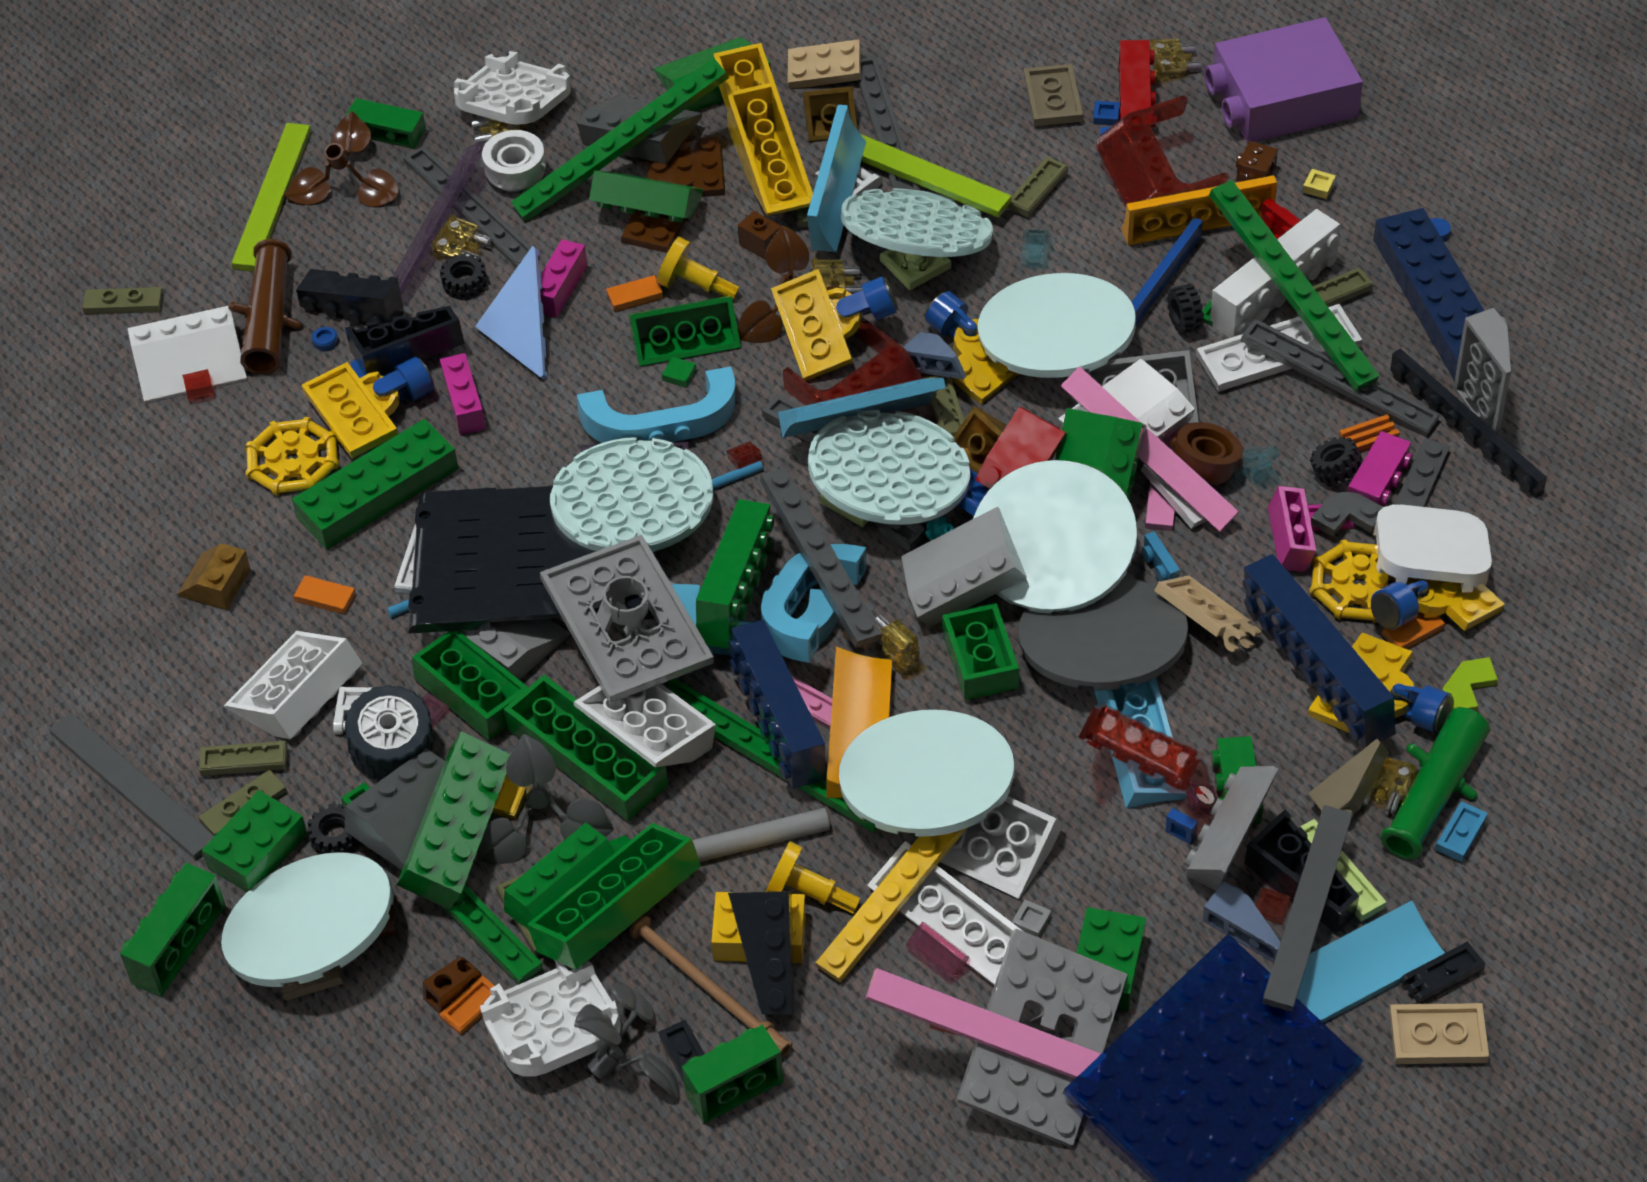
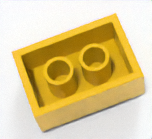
[711,892,806,963]

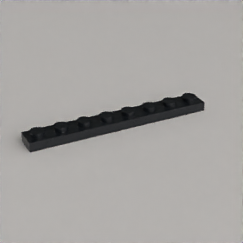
[1390,348,1547,499]

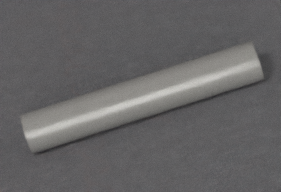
[693,808,830,862]

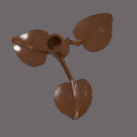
[284,111,399,207]
[738,226,842,343]

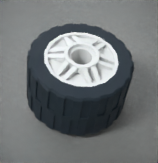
[345,685,433,780]

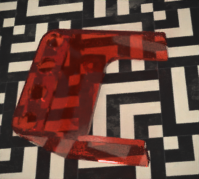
[1096,95,1229,206]
[783,317,923,414]
[1078,703,1204,792]

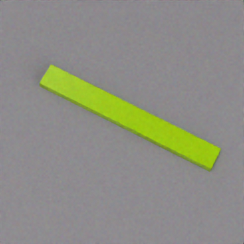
[231,123,311,272]
[861,134,1012,218]

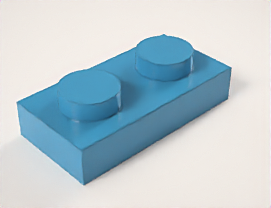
[1142,531,1180,581]
[1435,801,1488,862]

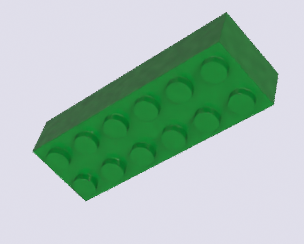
[292,418,459,550]
[696,499,774,649]
[503,675,668,821]
[396,731,510,909]
[527,823,701,970]

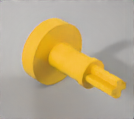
[656,237,739,300]
[765,841,860,914]

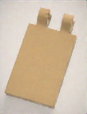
[1154,575,1262,652]

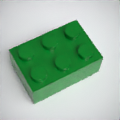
[942,603,1019,700]
[201,790,308,892]
[1077,907,1146,1012]
[682,1024,784,1124]

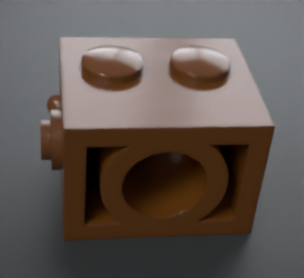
[1235,141,1278,182]
[738,211,780,260]

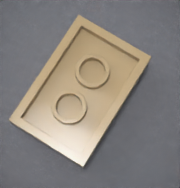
[788,39,861,89]
[1389,1003,1489,1064]

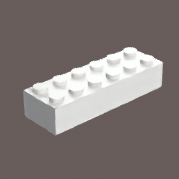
[1210,209,1340,338]

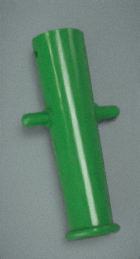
[1380,707,1491,860]

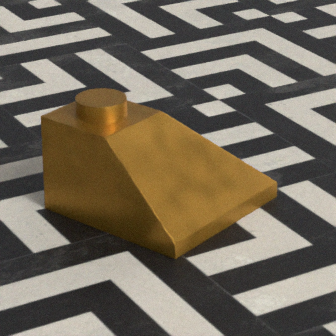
[953,406,1007,474]

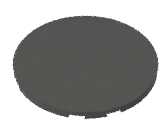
[1018,577,1188,690]

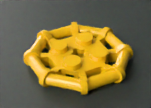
[244,417,340,496]
[1309,539,1396,623]

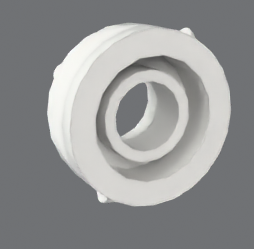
[482,130,546,192]

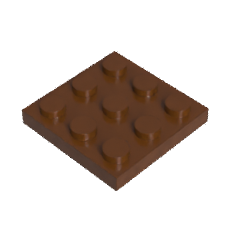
[647,137,724,197]

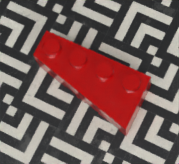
[1118,40,1156,137]

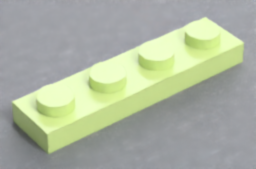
[1298,819,1386,922]

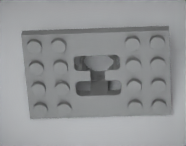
[540,535,714,703]
[956,929,1128,1147]

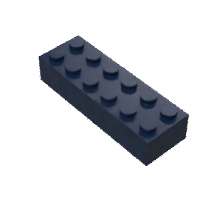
[728,619,825,789]

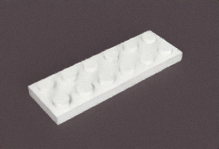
[1196,304,1362,392]

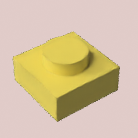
[1303,169,1336,199]

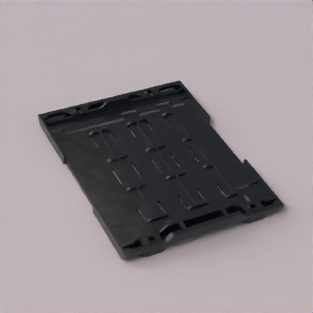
[408,486,657,634]

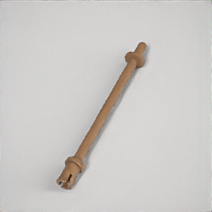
[629,915,793,1058]

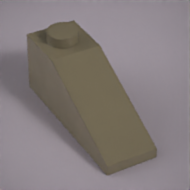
[1308,739,1389,819]

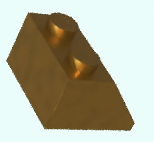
[802,86,857,141]
[177,543,251,610]

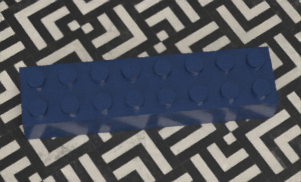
[1373,208,1484,382]
[1242,554,1396,748]

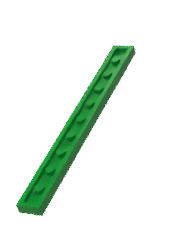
[511,58,729,222]
[1209,180,1380,391]
[661,678,878,833]
[341,782,543,985]

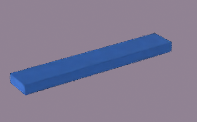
[1132,218,1203,326]

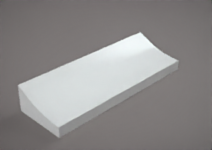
[867,841,1022,985]

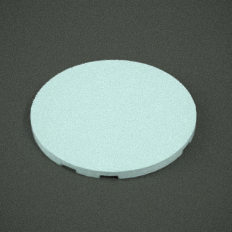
[840,188,993,257]
[978,273,1136,378]
[808,409,970,525]
[550,437,713,552]
[973,460,1137,613]
[839,710,1014,837]
[221,853,394,987]

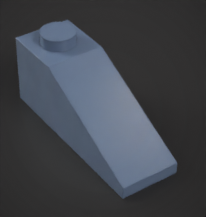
[900,332,966,379]
[1203,882,1281,963]

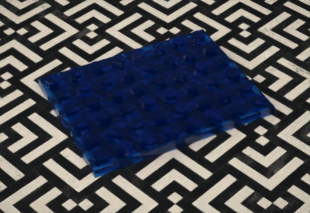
[1063,933,1363,1182]

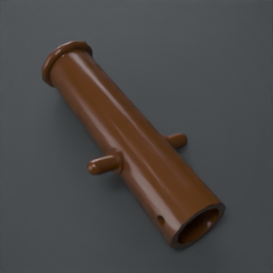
[228,239,303,374]

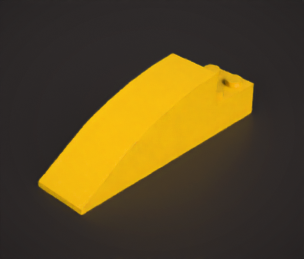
[714,43,813,216]

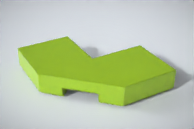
[1442,657,1498,712]

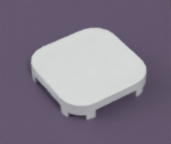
[454,51,571,125]
[1373,505,1492,592]
[480,961,622,1076]

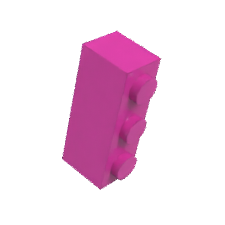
[540,239,587,318]
[440,353,486,435]
[1348,431,1413,507]
[1268,486,1316,572]

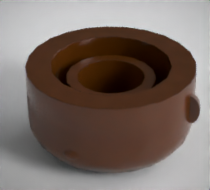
[1170,422,1243,486]

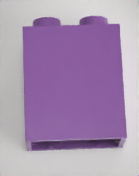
[1204,17,1363,143]

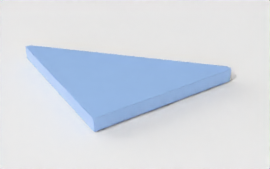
[475,246,547,380]

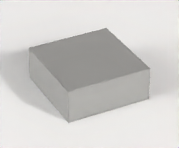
[1012,900,1052,938]

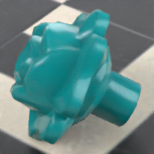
[925,516,953,541]

